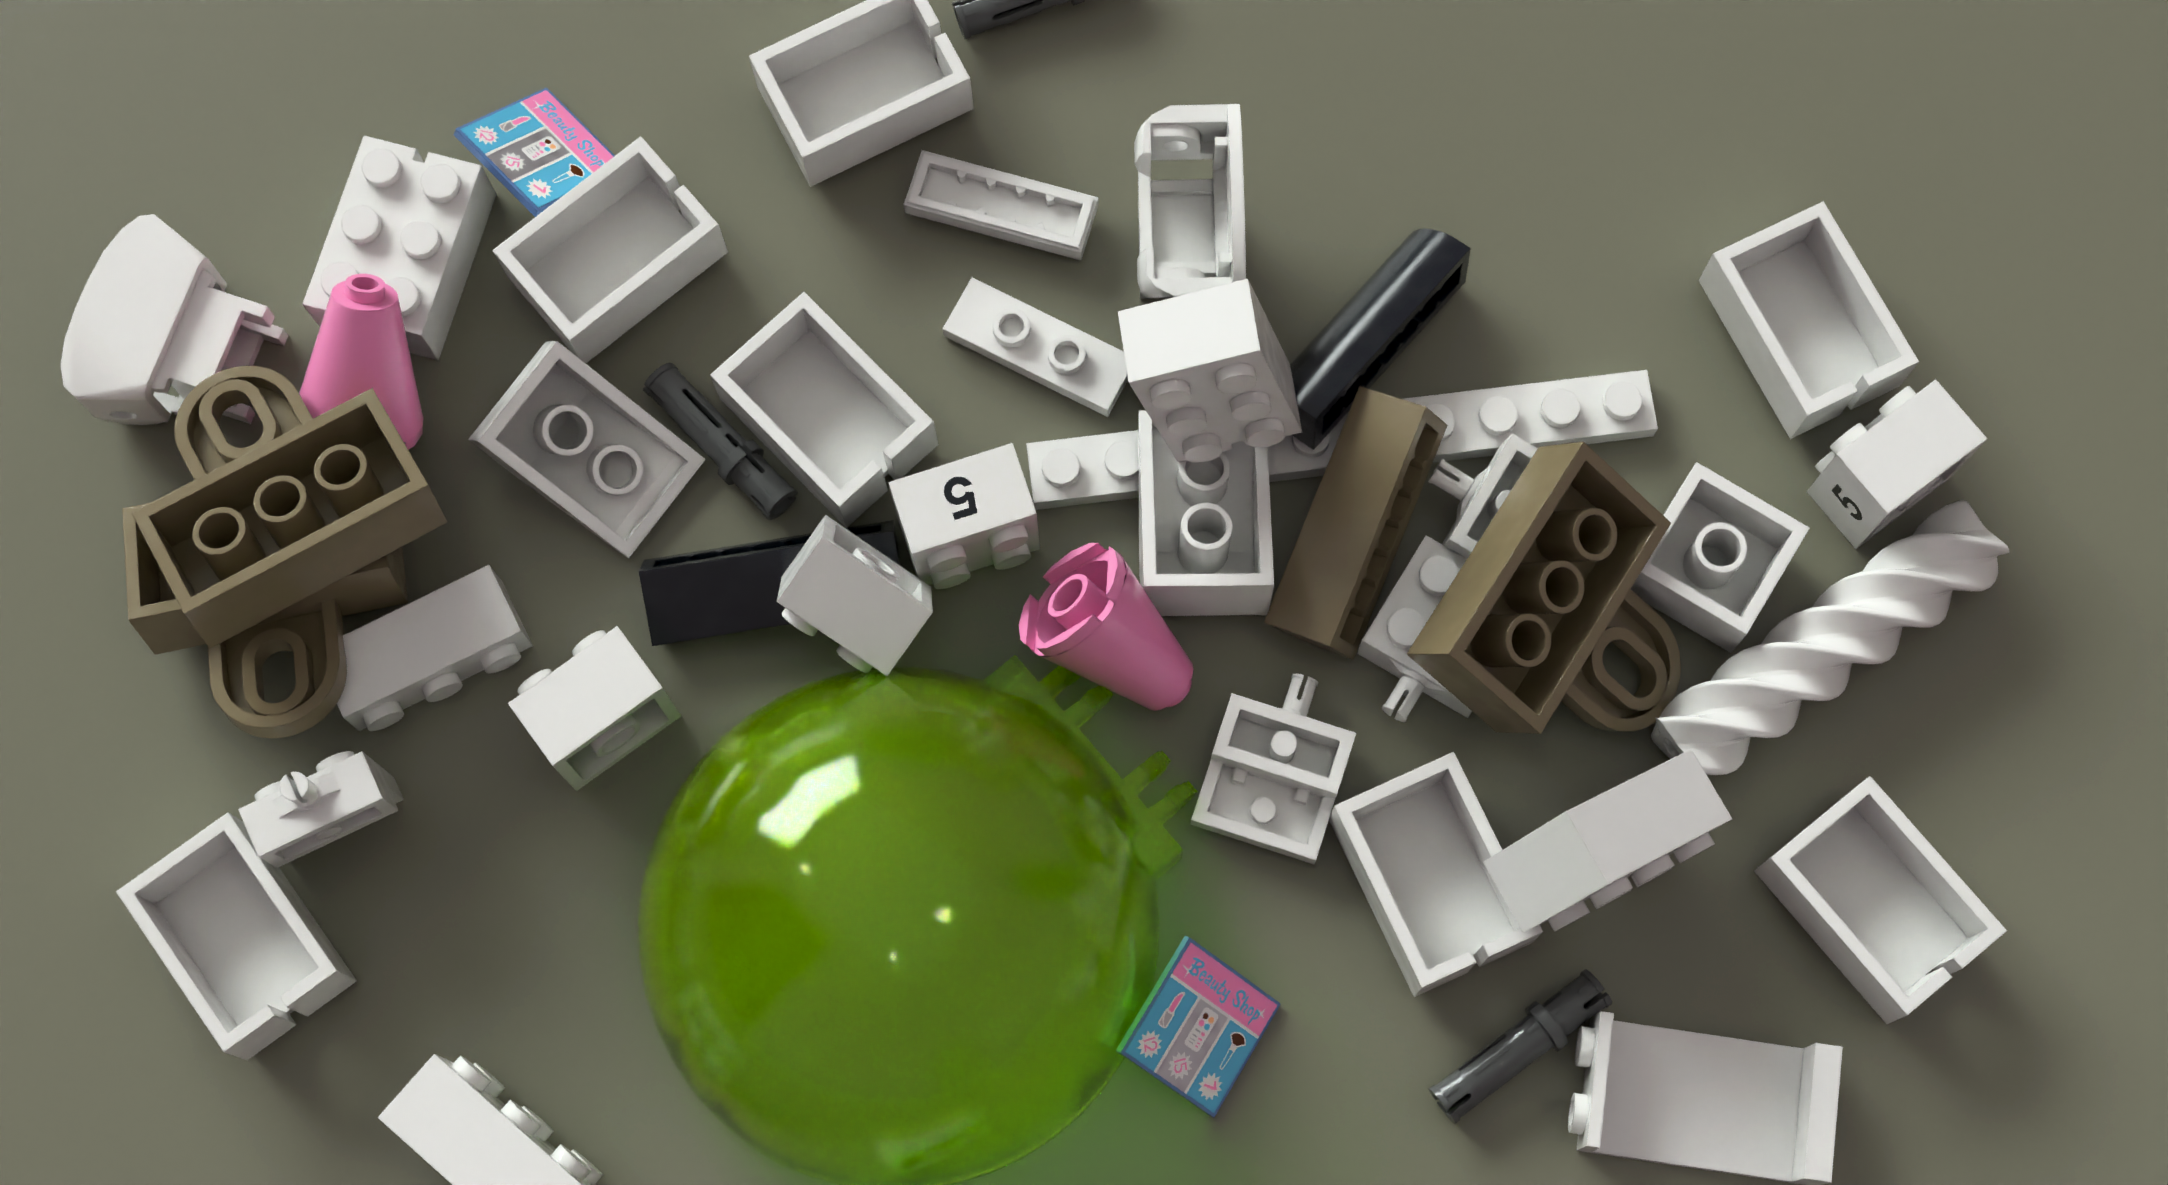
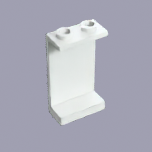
[1568,1011,1843,1185]

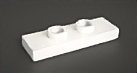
[904,150,1098,260]
[943,277,1128,417]

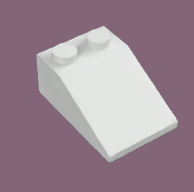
[468,341,706,558]
[1138,410,1274,616]

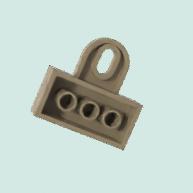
[132,366,448,649]
[1407,442,1681,734]
[122,503,408,739]

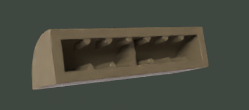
[1264,386,1448,660]

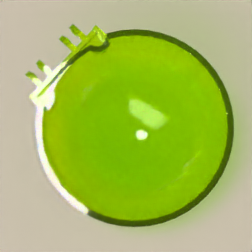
[637,655,1198,1185]

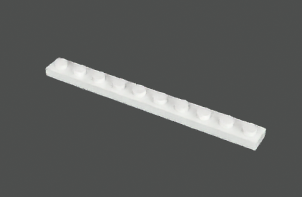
[1026,370,1658,510]

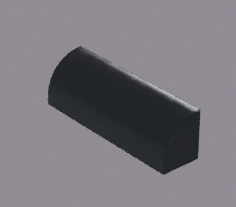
[1290,228,1471,450]
[639,520,901,646]

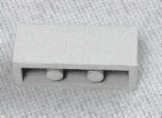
[337,565,533,731]

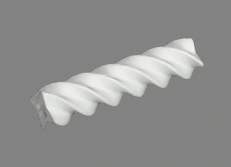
[1651,500,2010,775]

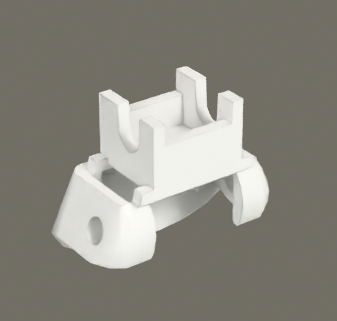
[1134,104,1246,299]
[60,214,289,425]

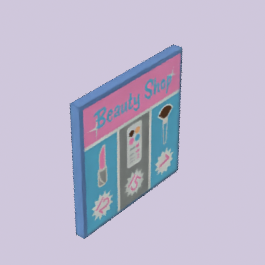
[454,87,615,217]
[1116,936,1281,1117]

